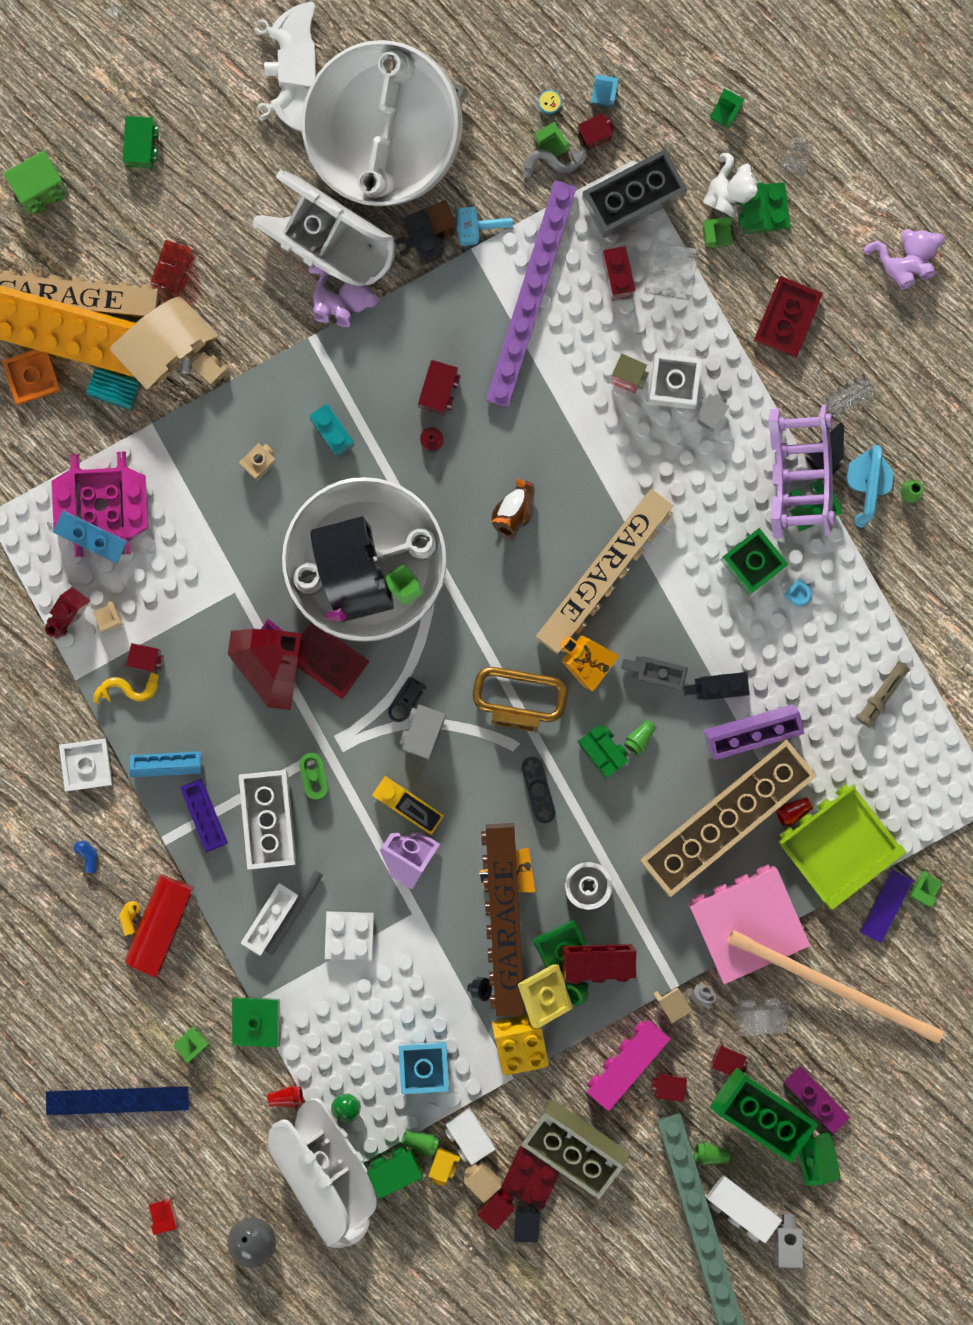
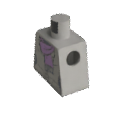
[774,1214,803,1269]

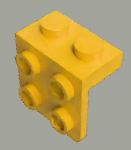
[492,1013,549,1075]

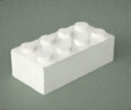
[239,770,297,870]

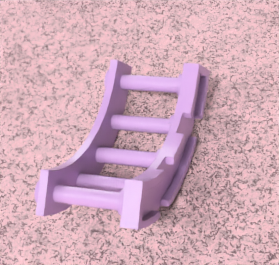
[768,405,836,539]

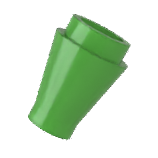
[900,480,924,503]
[624,720,657,755]
[402,1130,439,1157]
[694,1141,730,1165]

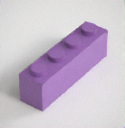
[703,704,805,760]

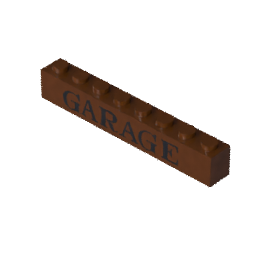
[481,823,524,1016]

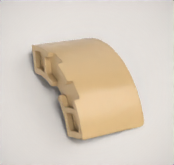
[110,296,218,390]

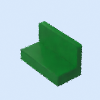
[799,1132,841,1186]

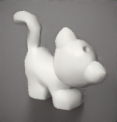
[703,153,758,218]

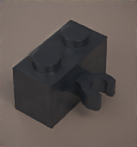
[395,209,443,266]

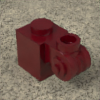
[44,587,91,640]

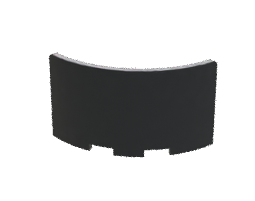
[310,516,394,622]

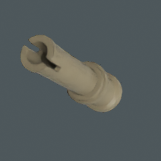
[855,662,910,729]

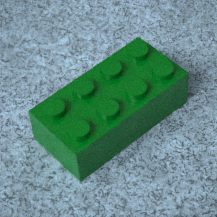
[709,1068,818,1164]

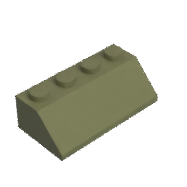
[521,1099,630,1199]

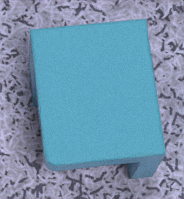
[591,75,619,108]

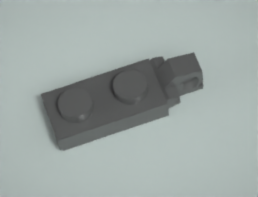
[621,656,688,691]

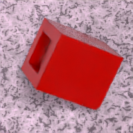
[149,1198,179,1235]

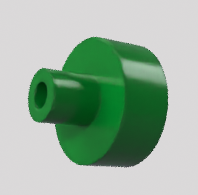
[566,981,589,1006]

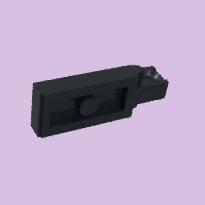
[683,672,750,701]

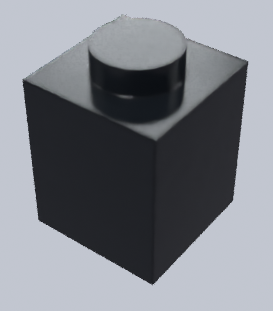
[514,1206,540,1243]

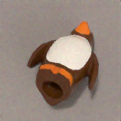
[491,479,535,540]

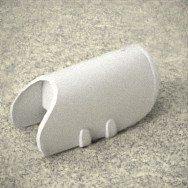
[252,170,396,286]
[268,1098,378,1248]

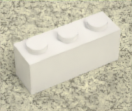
[706,1174,782,1243]

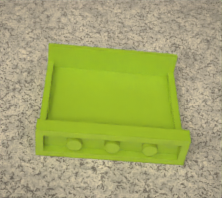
[777,784,907,910]

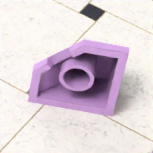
[380,832,440,890]

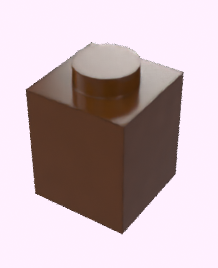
[425,200,457,240]

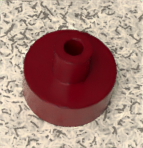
[420,427,443,452]

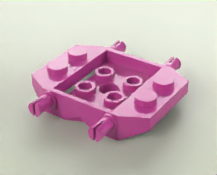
[51,451,149,558]

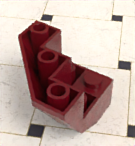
[228,629,301,710]

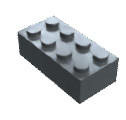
[582,149,687,239]

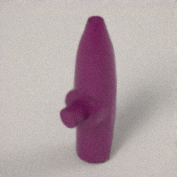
[324,609,347,621]

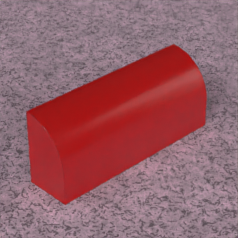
[124,873,195,977]

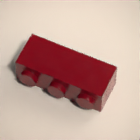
[562,944,637,984]

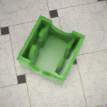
[4,150,68,215]

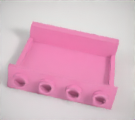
[687,864,810,984]

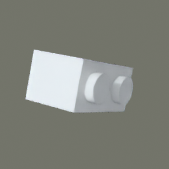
[444,1107,495,1165]

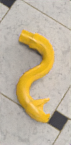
[93,673,159,704]

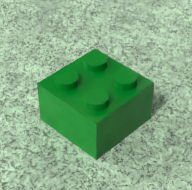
[720,528,789,596]
[367,1146,423,1199]

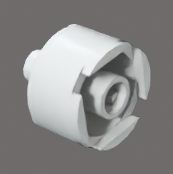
[564,862,612,910]

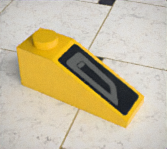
[372,776,444,835]

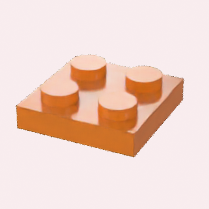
[2,350,61,406]

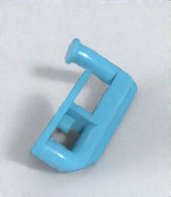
[846,445,894,527]

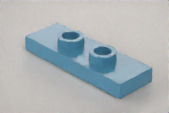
[53,510,128,563]
[129,751,202,778]

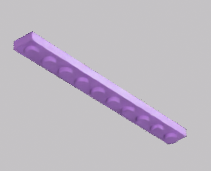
[486,180,577,408]

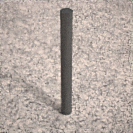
[265,870,323,955]

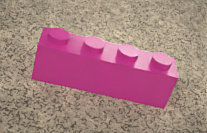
[586,1019,670,1111]

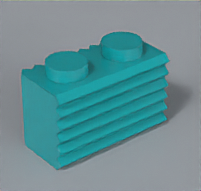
[86,367,142,411]
[309,403,355,457]

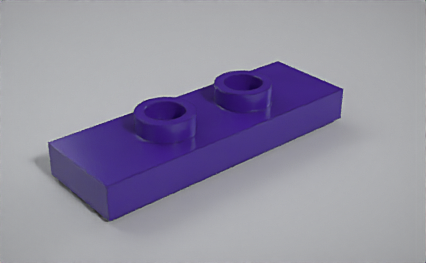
[180,778,229,853]

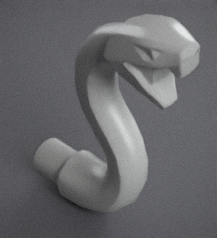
[523,147,587,178]

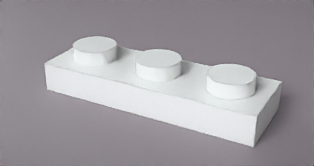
[241,883,299,956]

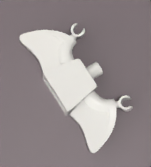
[254,2,316,132]

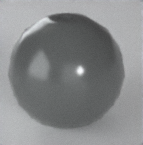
[227,1218,276,1267]

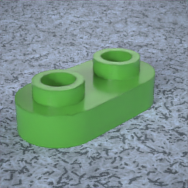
[299,753,328,800]

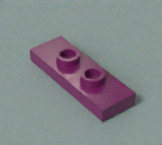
[783,1066,850,1134]

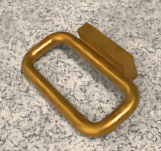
[472,667,567,732]

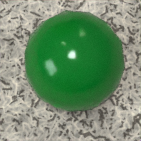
[331,1094,361,1123]

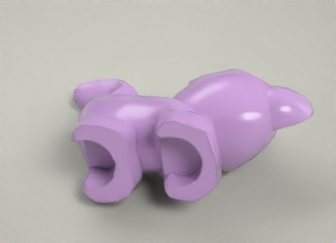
[863,229,944,290]
[308,265,379,327]

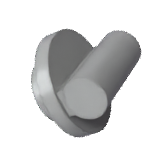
[689,985,716,1010]

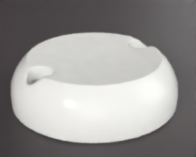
[302,40,463,206]
[282,477,447,642]

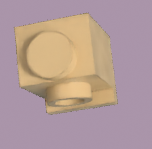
[191,350,229,388]
[239,443,277,481]

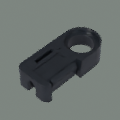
[388,677,426,723]

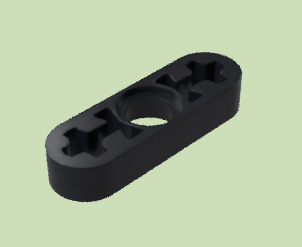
[521,757,556,823]

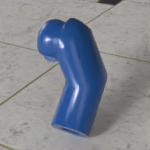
[73,841,98,873]

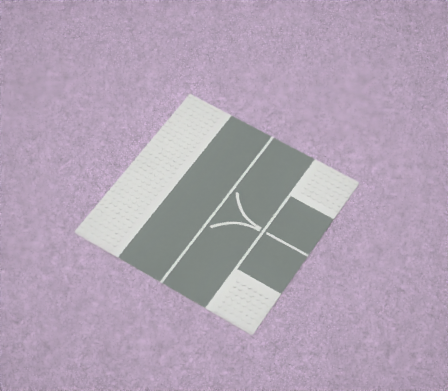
[0,160,973,1163]

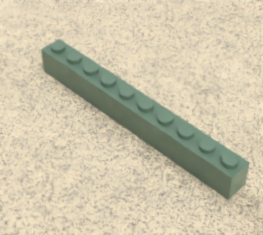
[656,1111,744,1325]

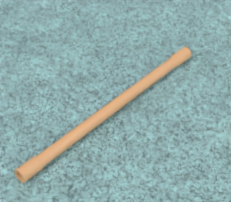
[727,930,943,1044]

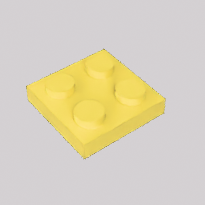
[518,964,573,1028]

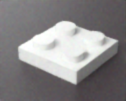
[59,738,113,792]
[325,911,374,961]

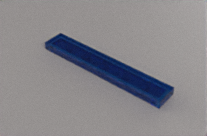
[46,1086,189,1115]

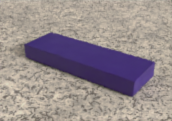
[860,869,913,943]

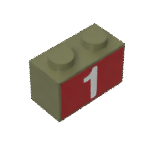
[610,353,649,394]

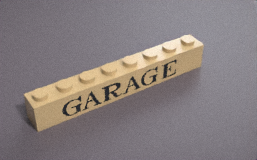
[0,271,160,320]
[535,488,674,655]

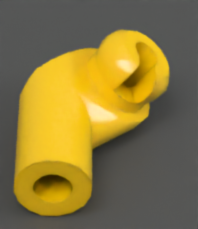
[119,901,140,936]

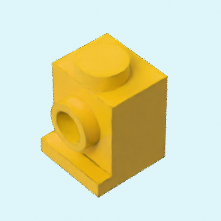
[428,1147,461,1186]

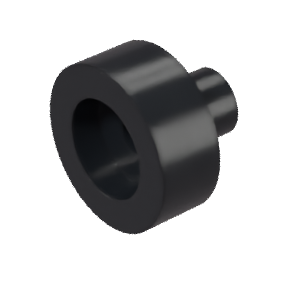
[467,977,492,1001]

